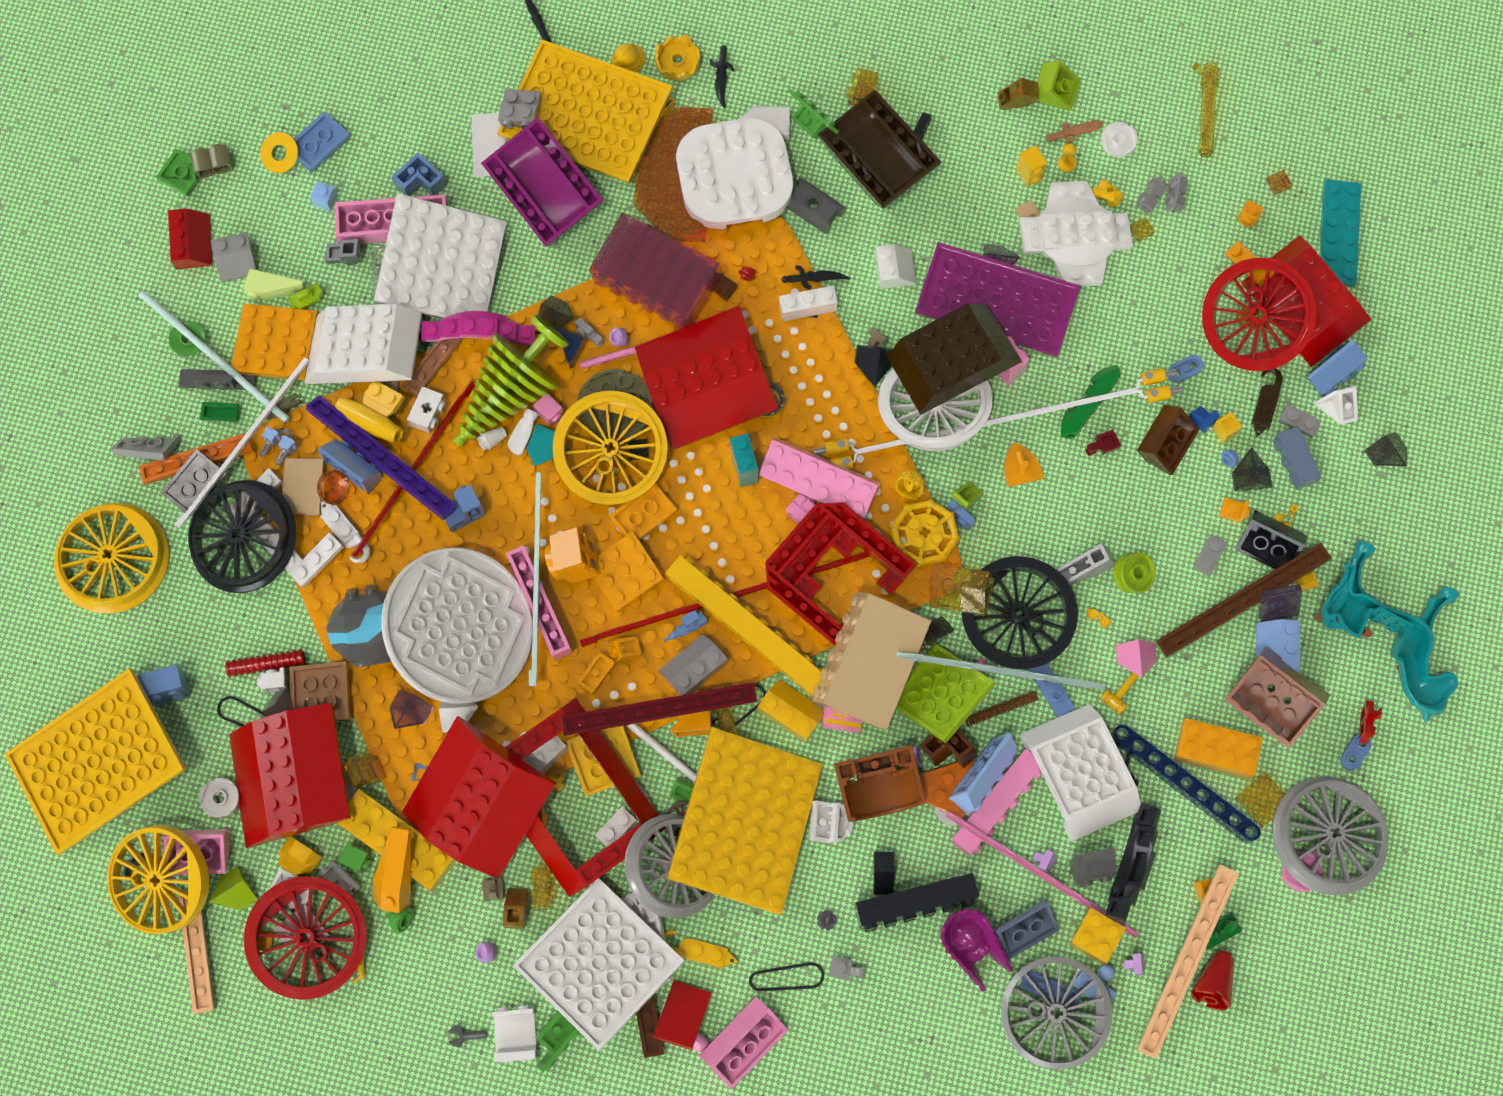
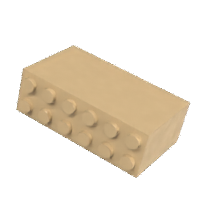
[812,592,931,730]

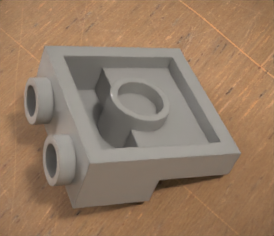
[498,89,541,129]

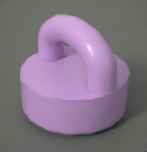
[610,328,629,346]
[476,942,496,963]

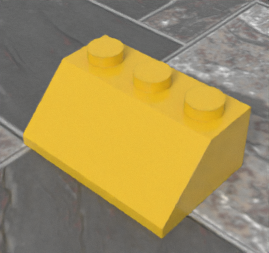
[757,679,823,743]

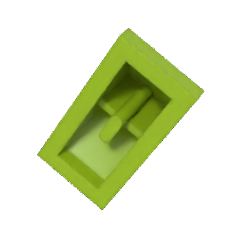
[950,481,984,511]

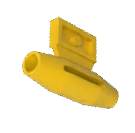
[335,381,405,443]

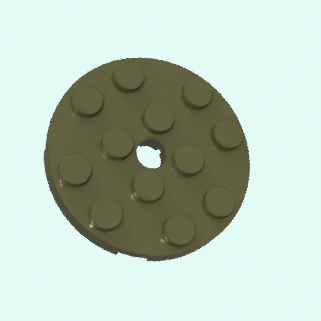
[577,369,653,442]

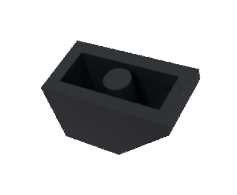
[873,852,894,895]

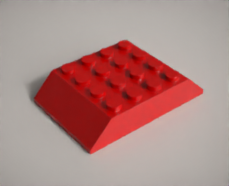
[1240,235,1372,368]

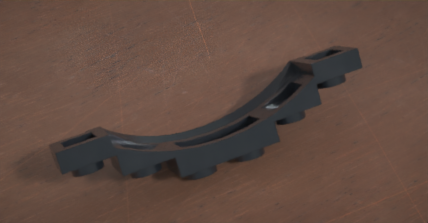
[1105,805,1161,922]

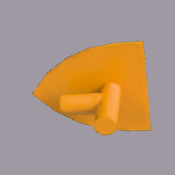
[1004,442,1044,487]

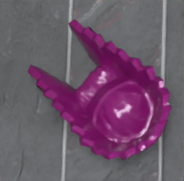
[940,908,1014,992]

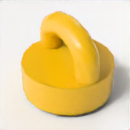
[548,773,565,793]

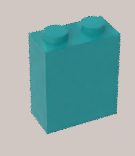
[730,434,758,487]

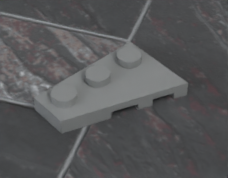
[111,434,181,461]

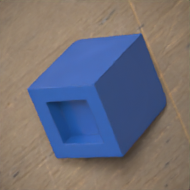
[1189,406,1220,434]

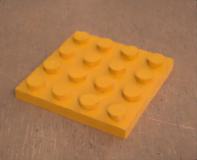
[231,303,318,381]

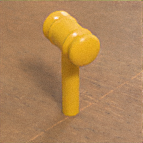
[1100,672,1139,715]

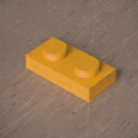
[576,651,616,695]

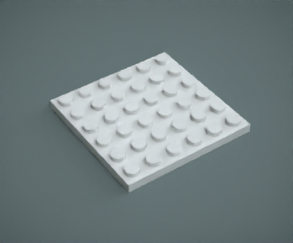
[373,193,506,319]
[513,878,685,1051]

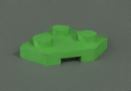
[156,148,198,197]

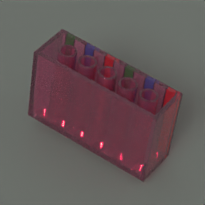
[589,212,723,329]

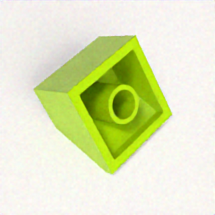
[1037,60,1081,111]

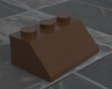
[1137,405,1199,475]

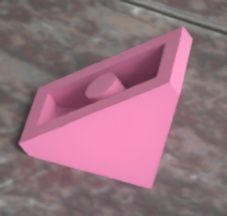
[1116,639,1156,677]

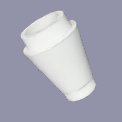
[477,427,507,451]

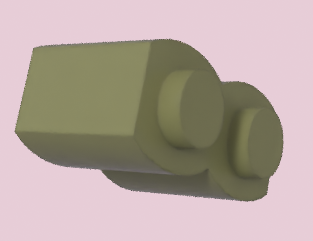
[190,144,233,178]

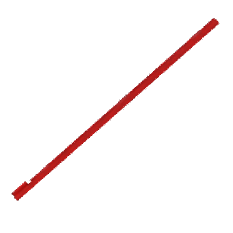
[351,381,475,557]

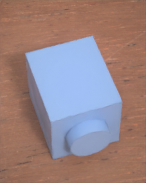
[310,181,338,212]

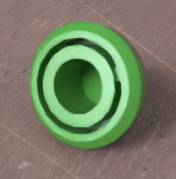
[386,907,413,933]

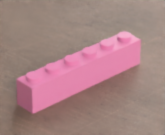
[506,545,572,661]
[951,749,1042,857]

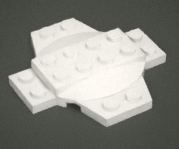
[1019,181,1133,286]

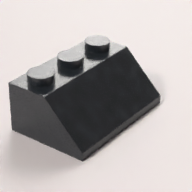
[1235,510,1307,569]

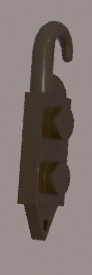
[1251,368,1283,437]

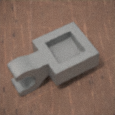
[828,956,865,981]

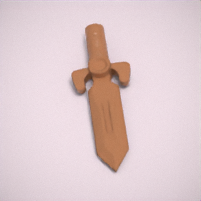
[1047,120,1105,143]

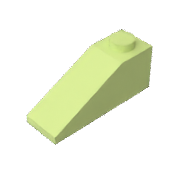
[243,269,306,300]

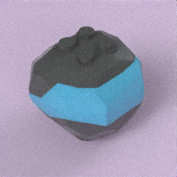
[326,584,391,667]

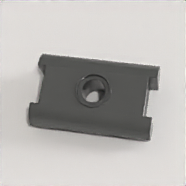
[785,177,846,234]

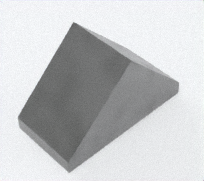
[262,688,293,717]

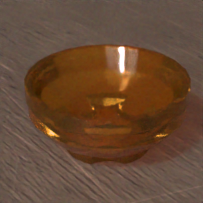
[317,470,349,505]

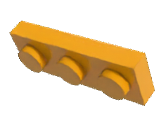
[1224,241,1274,287]

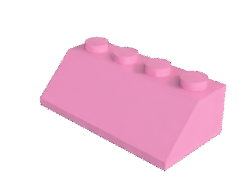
[699,997,788,1090]

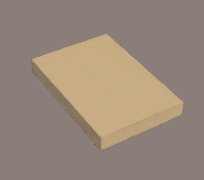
[282,458,324,515]

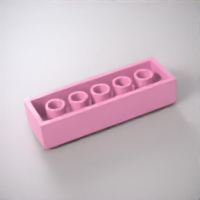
[335,194,448,244]
[758,438,881,520]

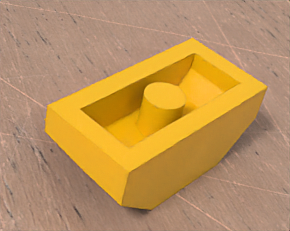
[278,836,323,876]

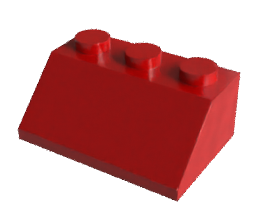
[168,208,213,270]

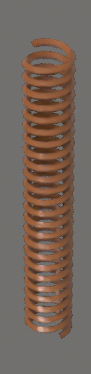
[966,691,1038,727]

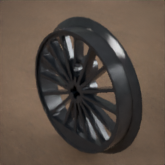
[188,480,296,593]
[961,556,1078,669]

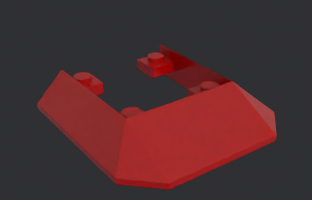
[765,502,917,646]

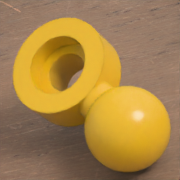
[1058,143,1077,173]

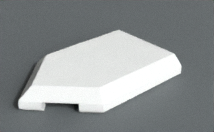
[739,106,790,141]

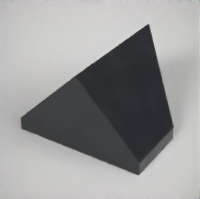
[854,344,893,387]

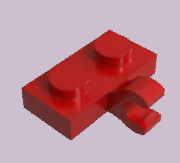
[1359,700,1382,744]

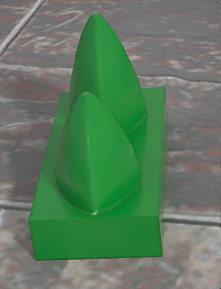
[1205,913,1242,951]

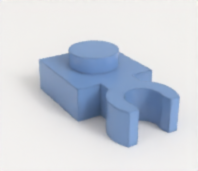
[946,499,976,531]

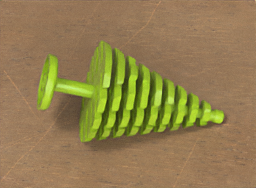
[453,315,569,447]

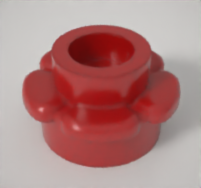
[738,266,756,282]

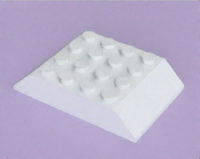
[305,304,422,384]

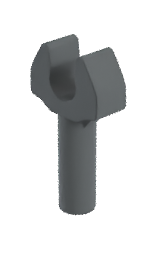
[448,1026,487,1047]

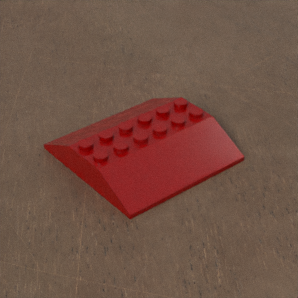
[635,306,779,450]
[229,703,351,849]
[402,716,556,879]

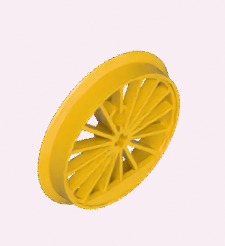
[553,391,667,505]
[54,503,169,614]

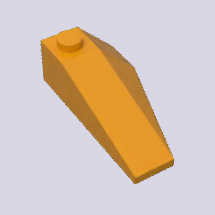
[373,826,411,913]

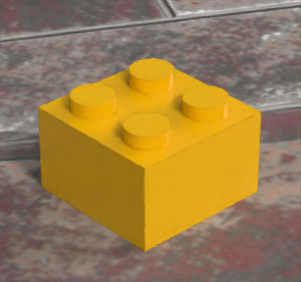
[1069,908,1126,965]

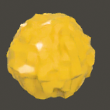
[895,469,926,500]

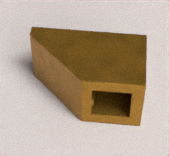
[997,78,1039,110]
[502,888,528,929]

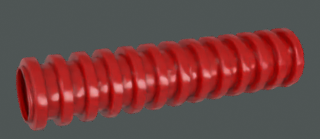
[225,649,305,678]

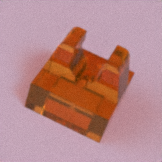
[1266,170,1292,195]

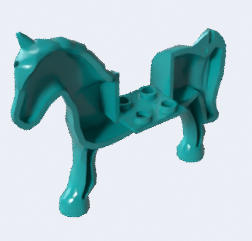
[1320,541,1460,722]

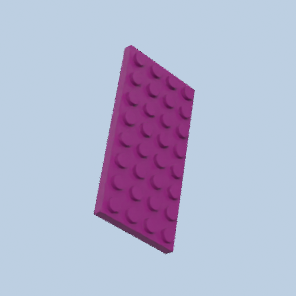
[915,242,1080,357]

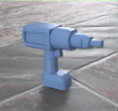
[663,611,709,642]

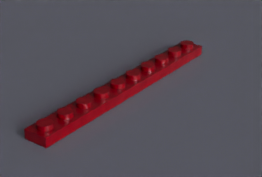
[560,682,758,737]

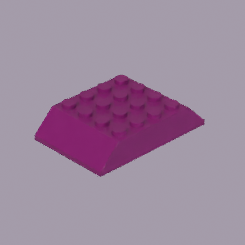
[481,117,604,247]

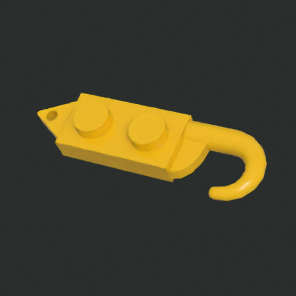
[665,930,738,969]

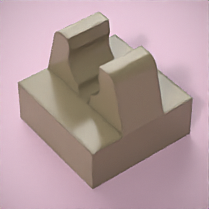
[867,326,889,347]
[482,878,504,902]

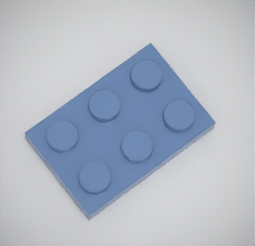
[294,111,351,173]

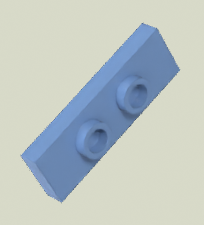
[1027,663,1075,718]

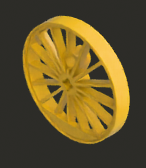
[107,825,209,934]

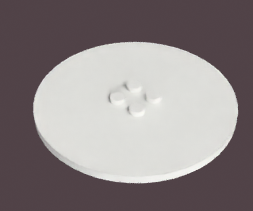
[381,548,533,704]

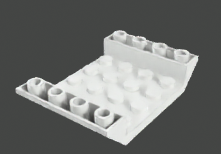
[1019,704,1141,842]

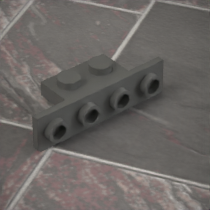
[179,369,255,390]

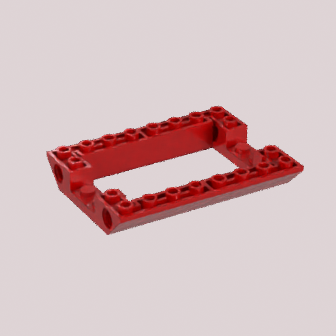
[505,698,666,897]

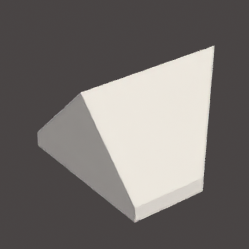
[1313,385,1358,425]
[439,701,478,733]

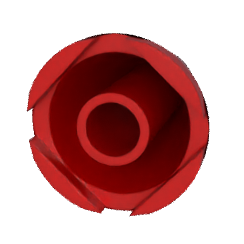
[1191,951,1235,1011]

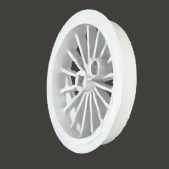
[878,369,992,451]

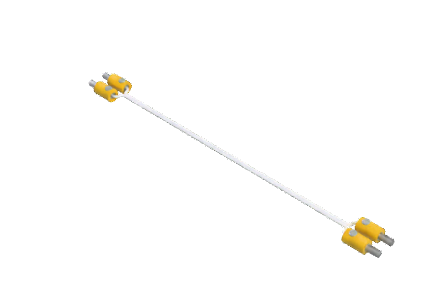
[812,368,1182,470]

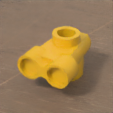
[1092,179,1123,207]

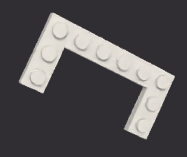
[230,468,344,588]

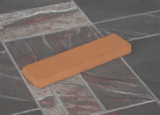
[402,338,463,397]

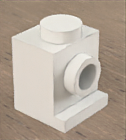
[257,668,288,693]

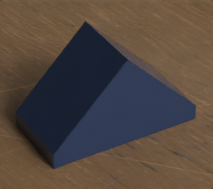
[557,328,585,368]

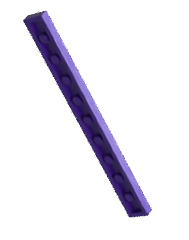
[306,395,457,520]

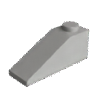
[1056,543,1116,585]

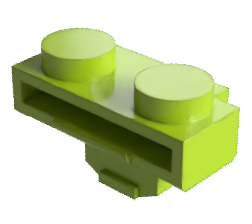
[287,283,324,310]

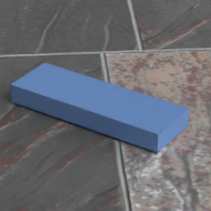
[1018,970,1083,1012]

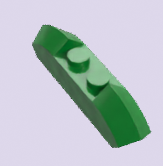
[1061,365,1121,439]

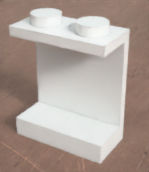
[492,1005,537,1063]

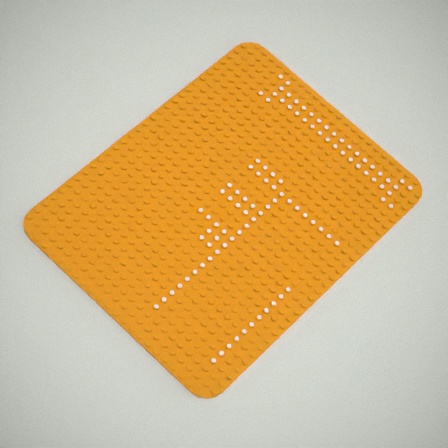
[243,216,962,829]

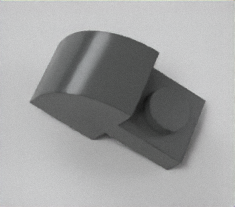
[325,239,361,266]

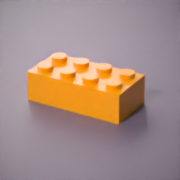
[1173,718,1263,779]

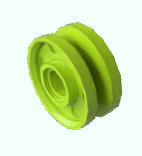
[1113,552,1156,593]

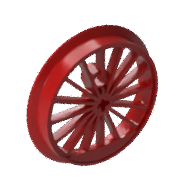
[1202,258,1317,371]
[244,877,366,1000]

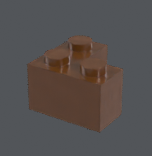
[919,729,978,768]

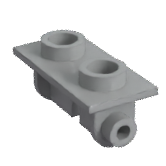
[1165,172,1188,212]
[1135,176,1167,214]
[320,859,361,898]

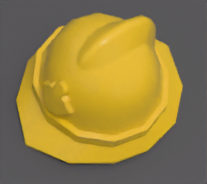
[611,43,646,73]

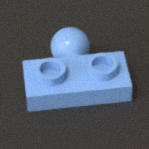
[1073,965,1117,1001]

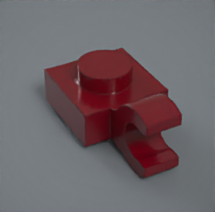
[1085,429,1121,456]

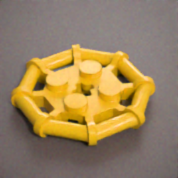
[889,498,961,567]

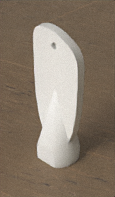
[508,408,539,455]

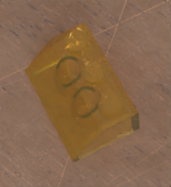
[929,563,994,616]

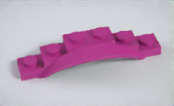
[421,311,535,345]

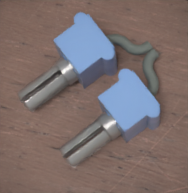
[259,427,298,466]

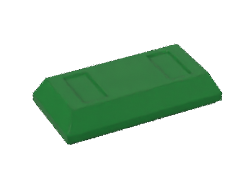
[200,402,240,422]

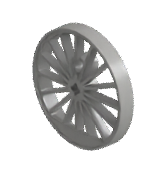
[1001,957,1112,1069]

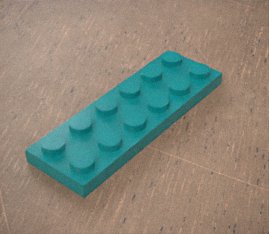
[1319,179,1361,287]

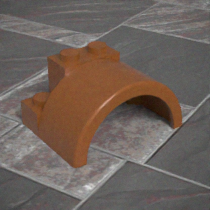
[834,745,926,822]

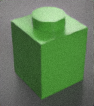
[337,843,371,874]

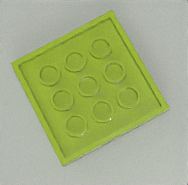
[895,644,996,743]

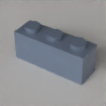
[1273,426,1322,490]

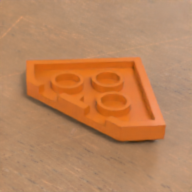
[919,761,975,819]

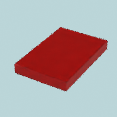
[653,981,712,1051]

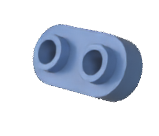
[1168,355,1204,383]
[1340,734,1372,771]

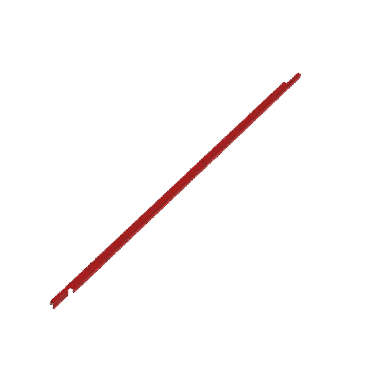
[580,552,870,647]

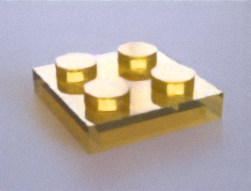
[1235,772,1285,828]

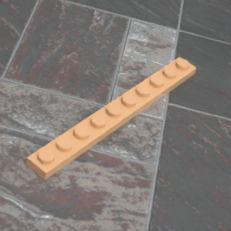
[1136,864,1239,1059]

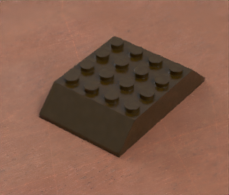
[818,90,942,209]
[887,303,1022,415]

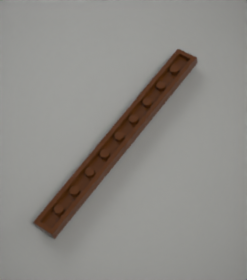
[1156,542,1332,659]

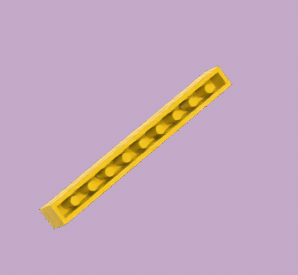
[665,555,823,698]

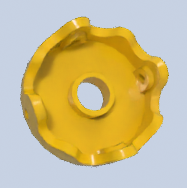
[655,35,700,81]

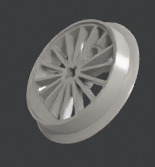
[625,814,715,918]

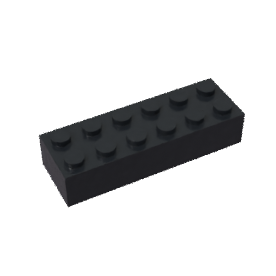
[854,873,979,933]

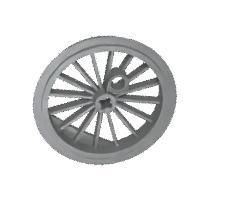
[1273,777,1388,895]

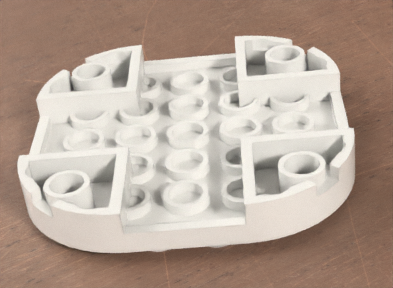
[676,118,793,229]

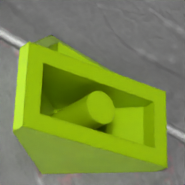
[209,866,258,911]

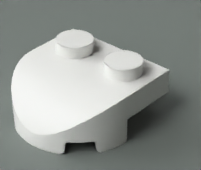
[809,800,853,844]

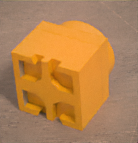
[544,527,599,584]

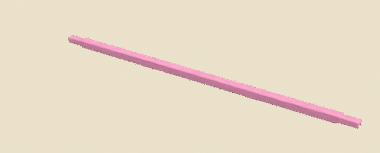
[946,812,1139,938]

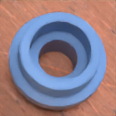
[1221,449,1239,468]

